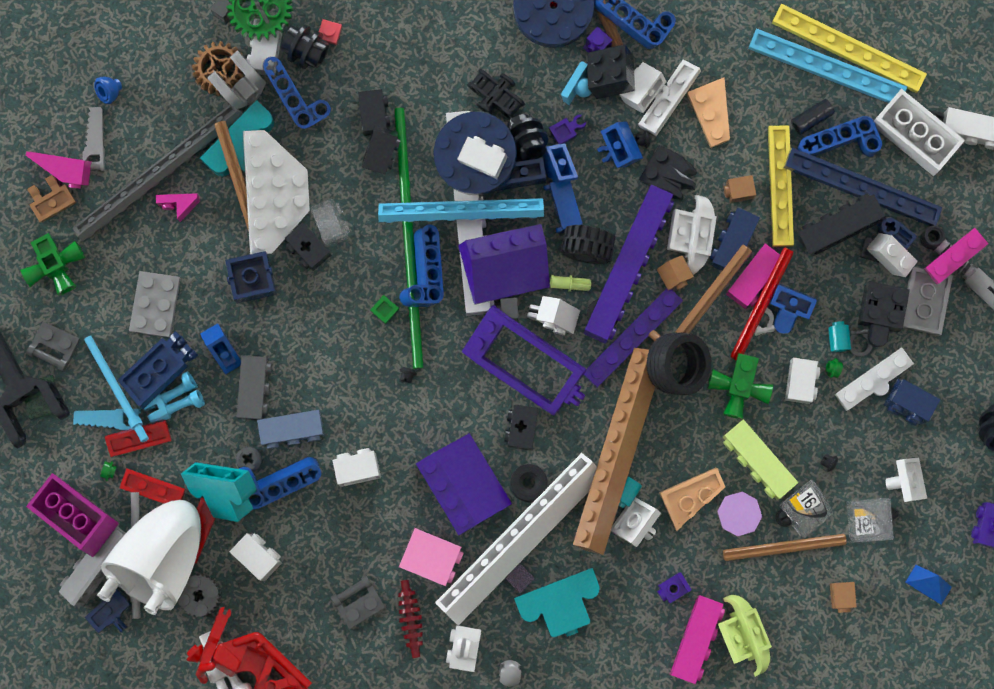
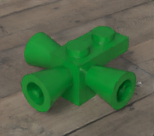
[20,233,85,296]
[707,353,773,419]

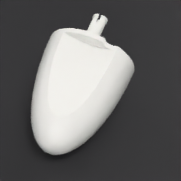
[97,500,201,615]

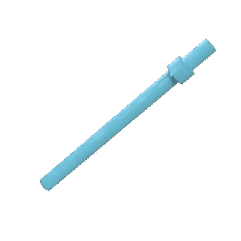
[84,336,149,442]

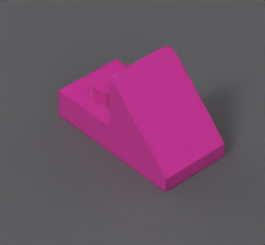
[156,193,200,222]

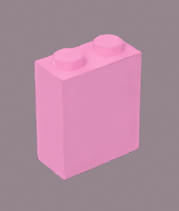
[399,528,464,586]

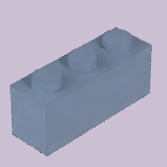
[257,410,324,449]

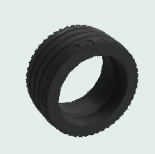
[646,332,712,395]

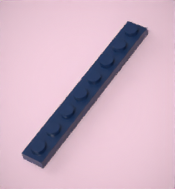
[783,148,942,226]

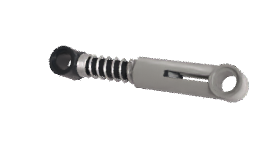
[920,226,994,310]

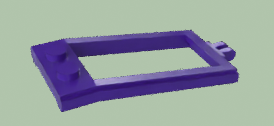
[462,305,587,416]

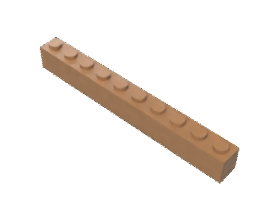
[573,348,655,555]

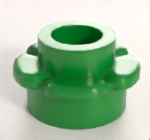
[825,358,843,378]
[100,461,116,481]

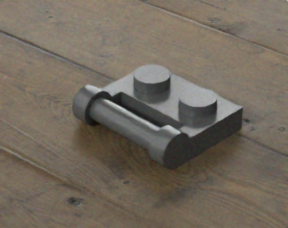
[26,322,81,372]
[330,575,385,629]

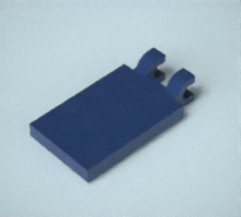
[117,331,198,409]

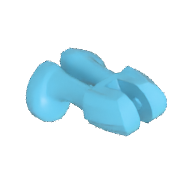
[144,371,205,423]

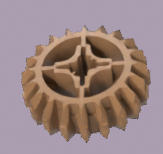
[192,41,245,96]

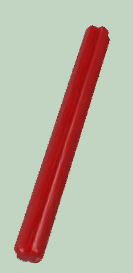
[731,248,793,360]

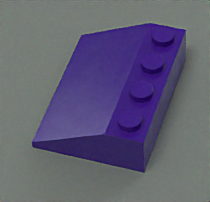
[458,224,550,305]
[416,433,512,536]

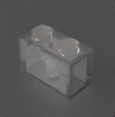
[310,198,351,248]

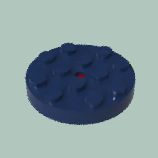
[513,0,594,48]
[434,112,517,195]

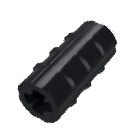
[791,98,835,135]

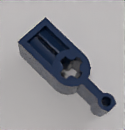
[877,218,917,250]

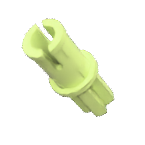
[550,275,591,292]

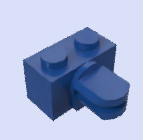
[770,284,817,333]

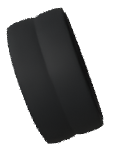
[510,464,548,502]

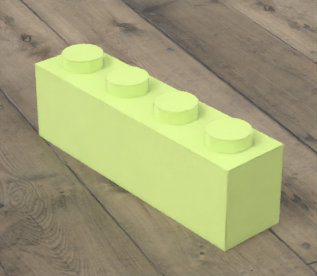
[723,419,798,500]

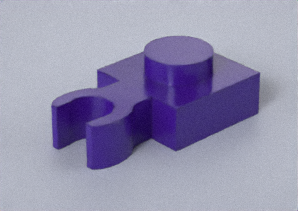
[549,114,586,144]

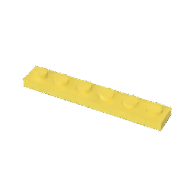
[768,126,794,247]

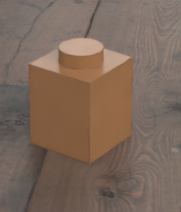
[724,175,756,203]
[657,256,694,291]
[830,582,857,613]

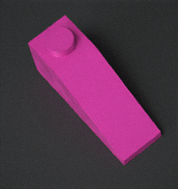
[26,151,92,189]

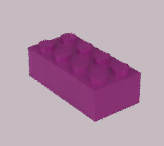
[26,473,119,557]

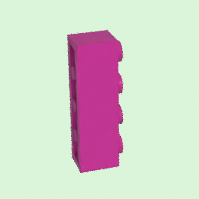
[670,595,725,684]

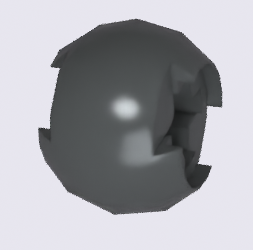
[236,446,262,472]

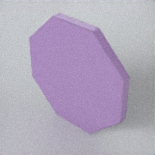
[717,492,762,536]

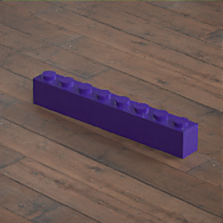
[583,185,674,344]

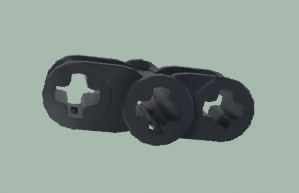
[467,69,525,119]

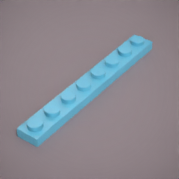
[748,28,907,103]
[378,198,544,223]

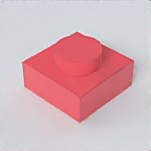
[319,19,342,45]

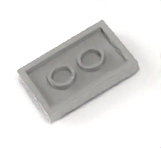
[903,267,953,336]
[129,271,181,338]

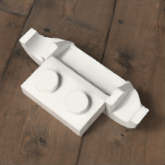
[667,195,717,275]

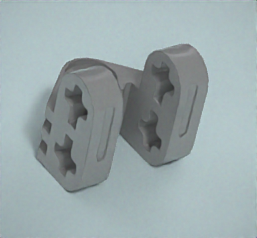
[207,50,266,110]

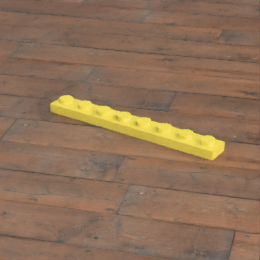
[772,4,927,93]

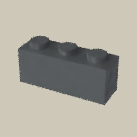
[237,356,272,420]

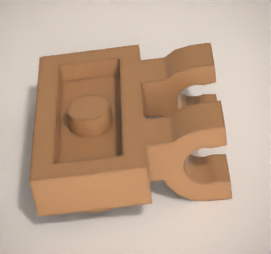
[27,175,77,223]

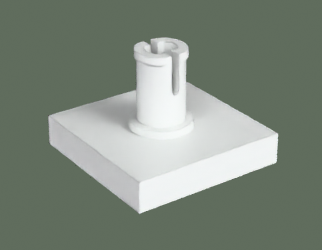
[886,458,927,502]
[611,497,661,547]

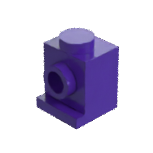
[583,27,612,53]
[657,572,691,603]

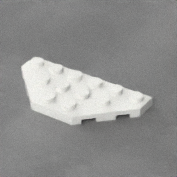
[243,130,310,254]

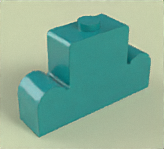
[200,100,274,177]
[181,462,256,522]
[514,568,600,637]

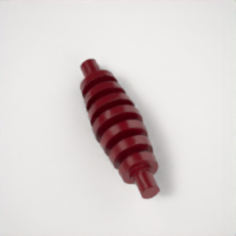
[398,580,423,658]

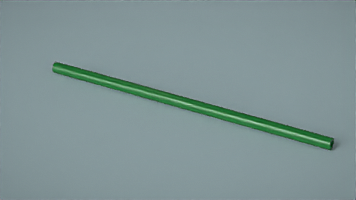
[394,108,424,369]

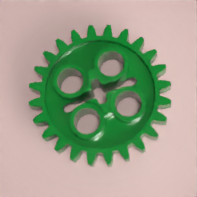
[226,0,293,42]

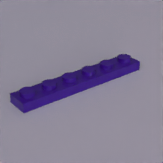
[584,289,683,388]

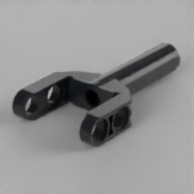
[0,332,70,448]

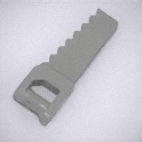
[83,107,105,172]

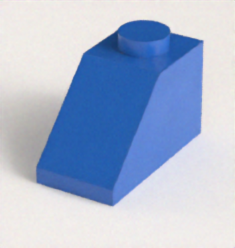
[542,143,578,183]
[200,323,241,375]

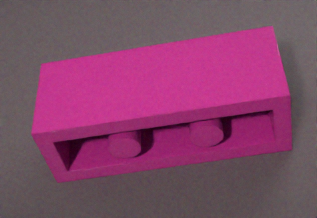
[924,228,988,284]
[726,244,780,309]

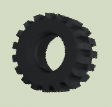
[561,225,616,264]

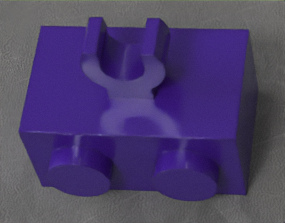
[971,502,994,549]

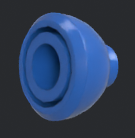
[94,77,122,104]

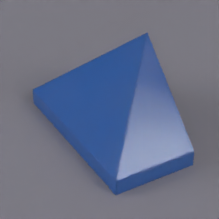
[905,565,952,605]

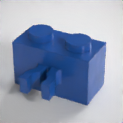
[597,122,643,168]

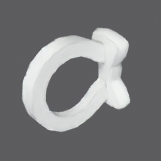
[749,308,775,336]

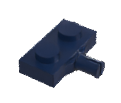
[84,589,131,633]

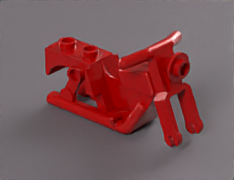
[186,607,312,689]

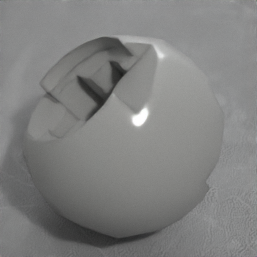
[499,660,521,687]

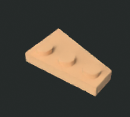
[687,78,730,148]
[659,468,725,531]

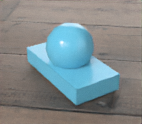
[561,61,592,105]

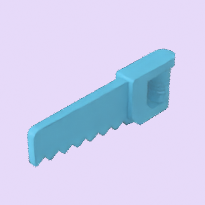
[73,409,141,431]

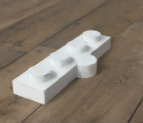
[638,60,701,136]
[834,347,914,411]

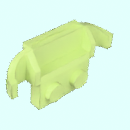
[718,595,772,677]

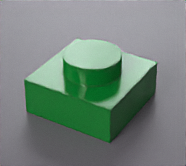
[370,295,399,324]

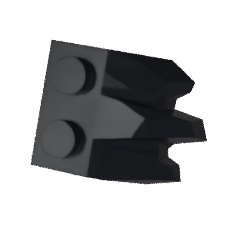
[639,145,697,200]

